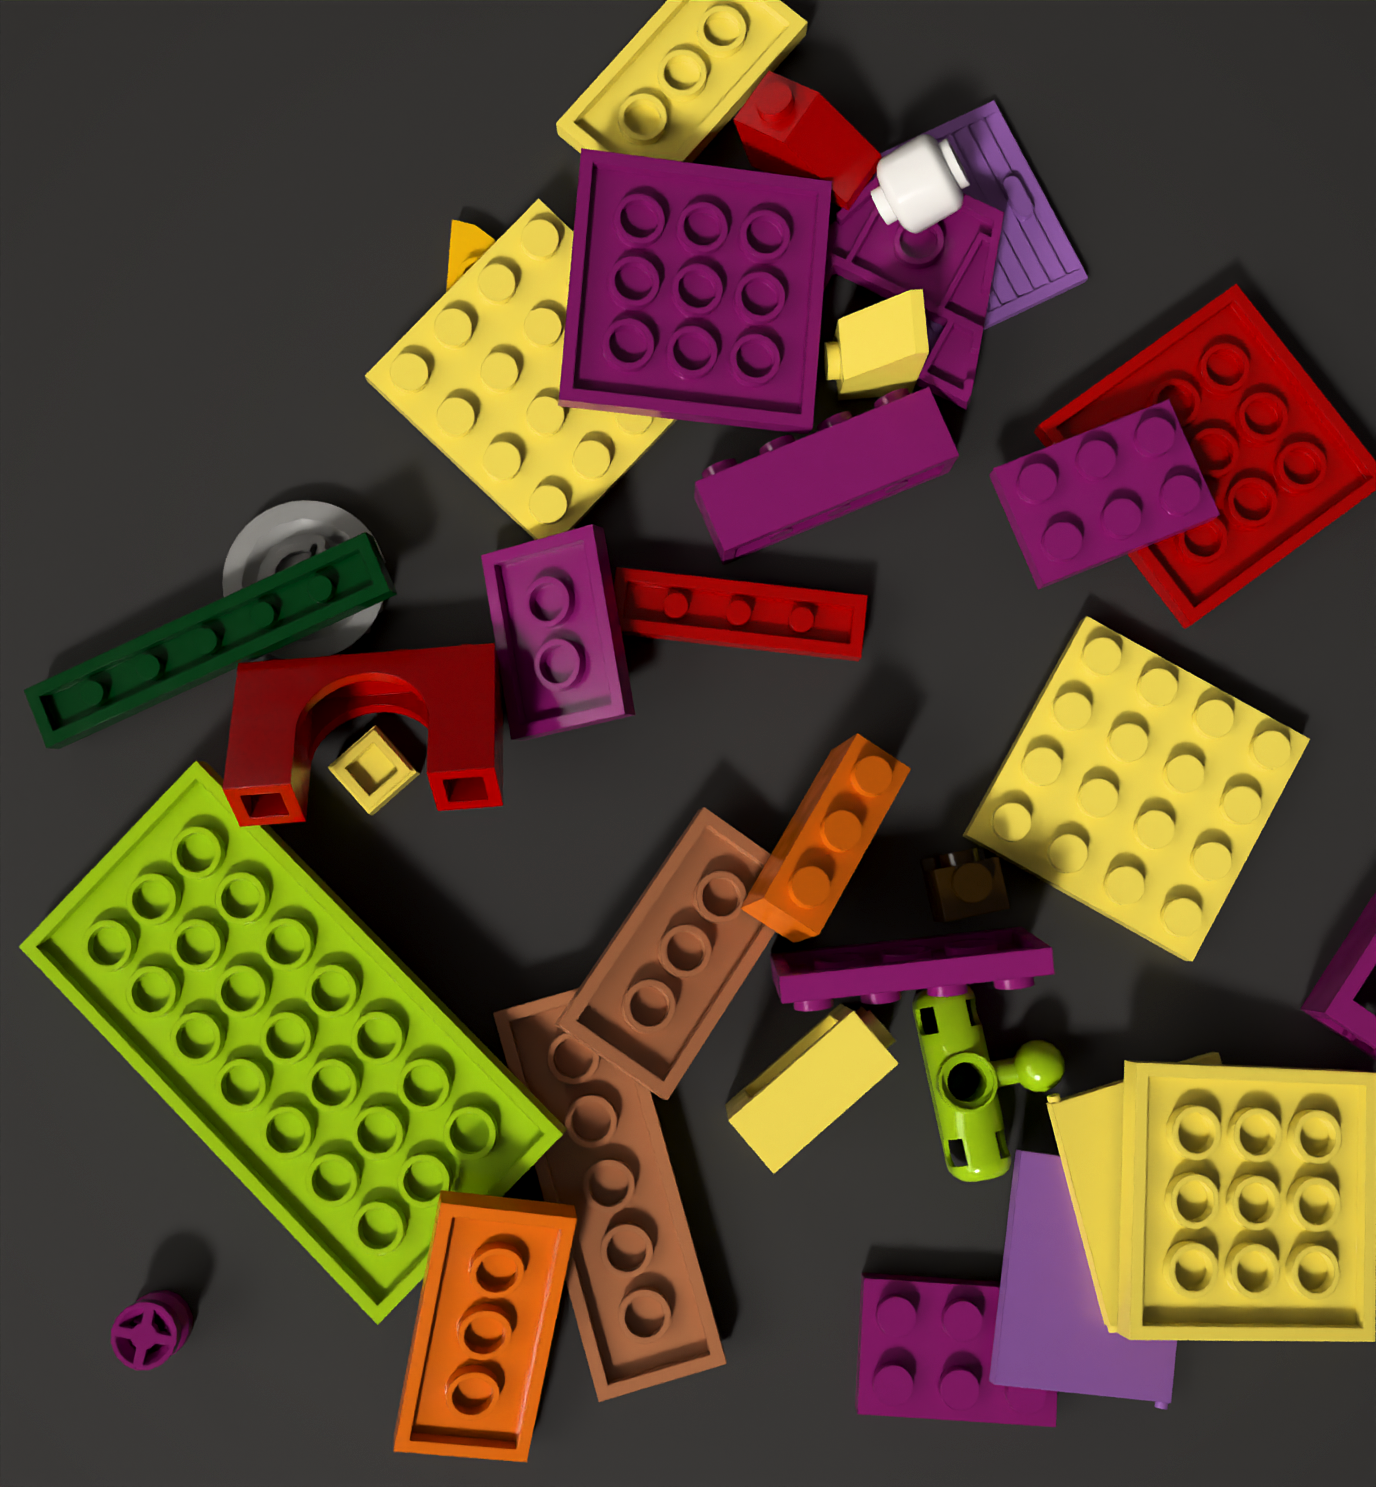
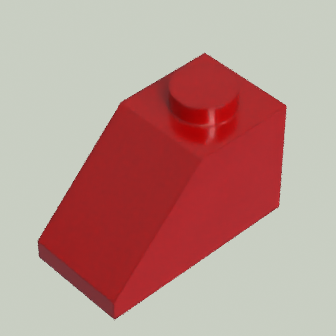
[733,71,882,211]

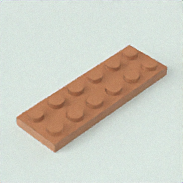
[493,987,727,1402]

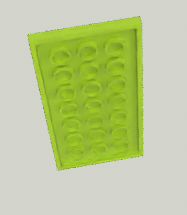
[19,760,567,1325]

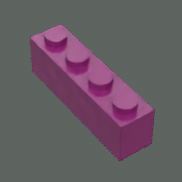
[694,387,959,565]

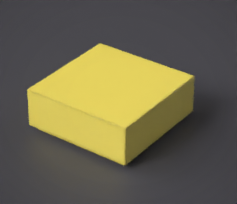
[328,725,420,815]

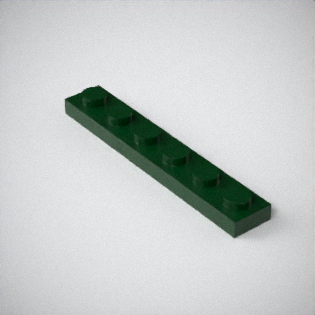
[24,532,397,749]

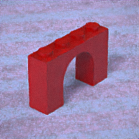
[223,643,503,827]

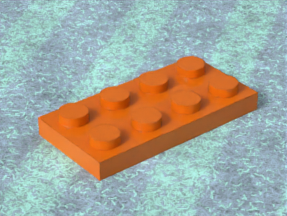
[393,1190,577,1462]

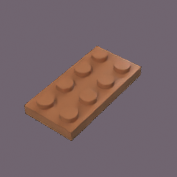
[555,807,776,1100]

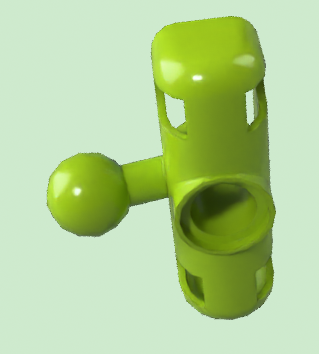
[912,986,1065,1182]

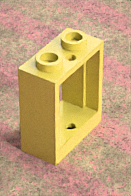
[725,1004,899,1174]

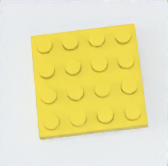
[365,198,677,540]
[962,616,1310,961]
[1117,1060,1376,1342]

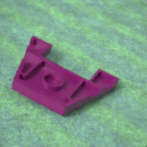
[824,176,1004,409]

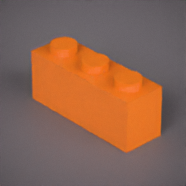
[740,733,911,943]

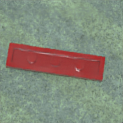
[614,567,868,662]

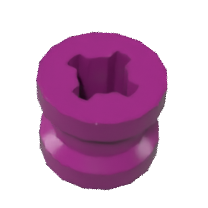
[111,1290,193,1370]

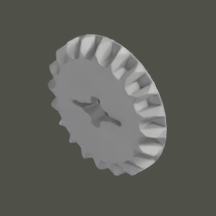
[222,500,386,659]

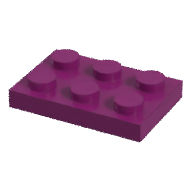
[989,399,1220,590]
[481,524,636,741]
[855,1273,1057,1427]

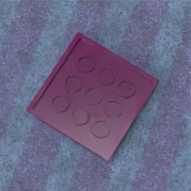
[558,148,832,434]

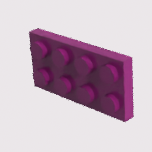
[770,926,1055,1011]

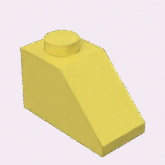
[824,289,929,400]

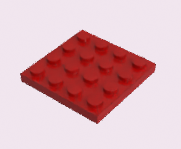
[1034,284,1376,629]

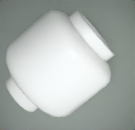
[870,134,970,234]

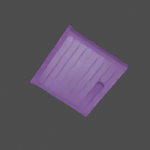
[868,100,1088,355]
[989,1149,1177,1409]

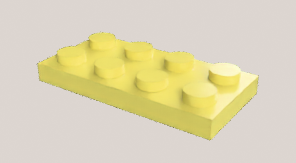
[556,0,808,163]

